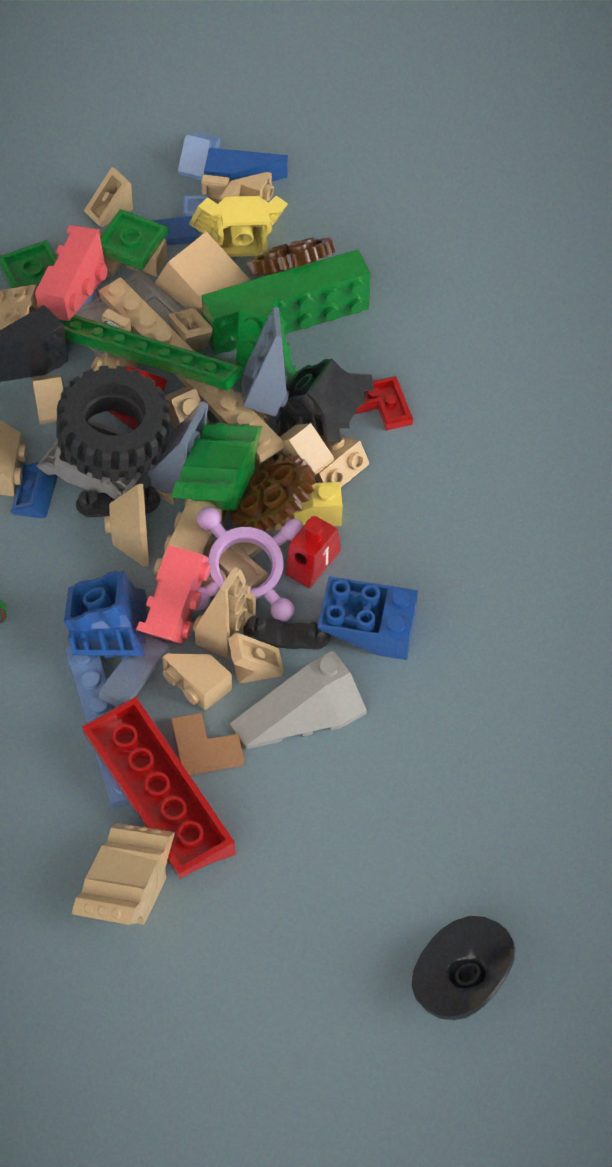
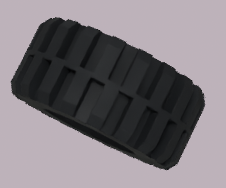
[56,365,170,481]

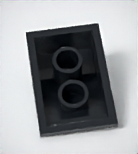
[0,305,68,382]

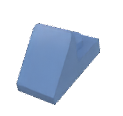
[178,131,220,180]

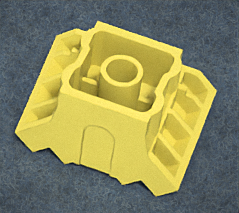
[189,196,288,257]

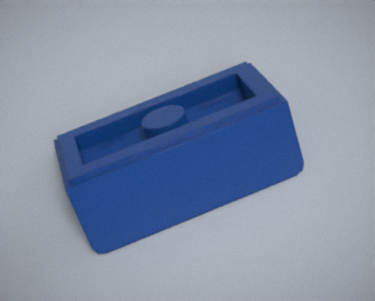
[10,462,58,518]

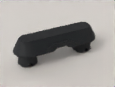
[76,486,161,518]
[243,616,331,650]

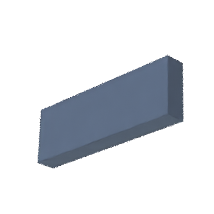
[98,634,169,707]

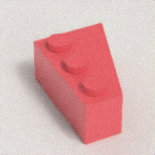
[136,545,211,645]

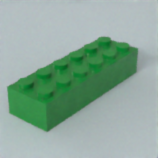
[202,249,371,355]

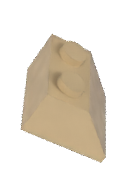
[0,420,27,496]

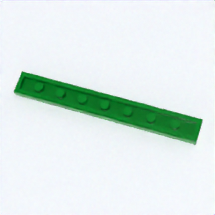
[60,315,244,391]

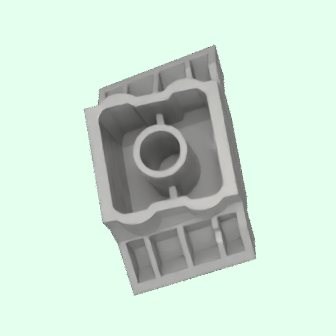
[37,419,142,500]

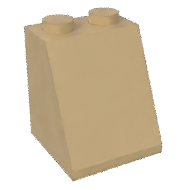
[155,231,251,316]

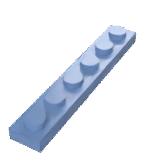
[65,647,130,809]

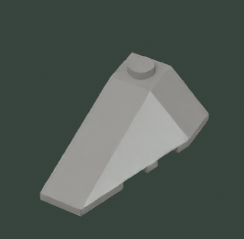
[229,650,367,749]

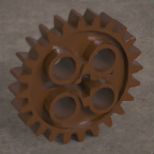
[247,237,336,276]
[229,454,316,532]

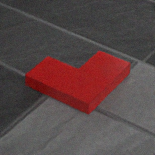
[354,376,413,431]

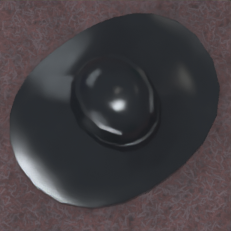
[411,916,516,1020]

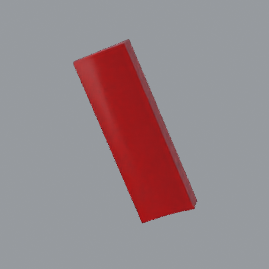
[82,697,236,879]

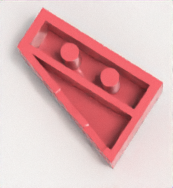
[35,225,108,321]

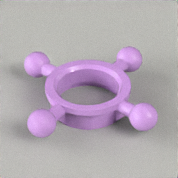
[195,507,304,622]

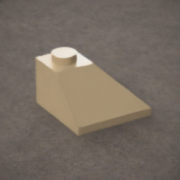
[104,484,149,567]

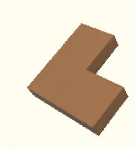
[171,713,245,776]

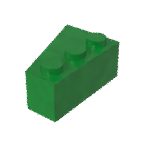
[236,291,297,387]

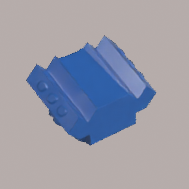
[64,570,147,658]

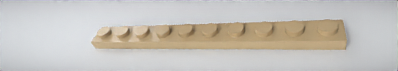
[98,277,284,463]

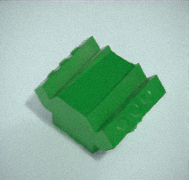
[171,423,263,511]

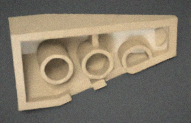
[193,566,256,659]

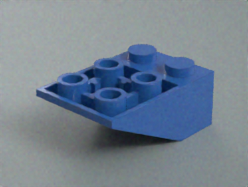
[318,576,418,660]

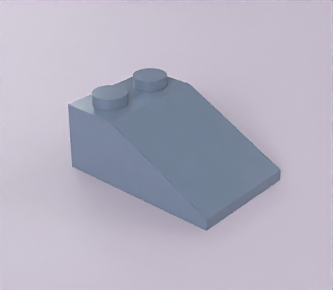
[241,306,289,417]
[148,401,208,500]

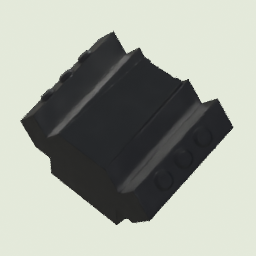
[276,359,374,442]

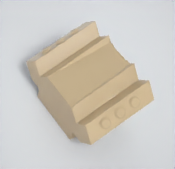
[72,823,175,925]

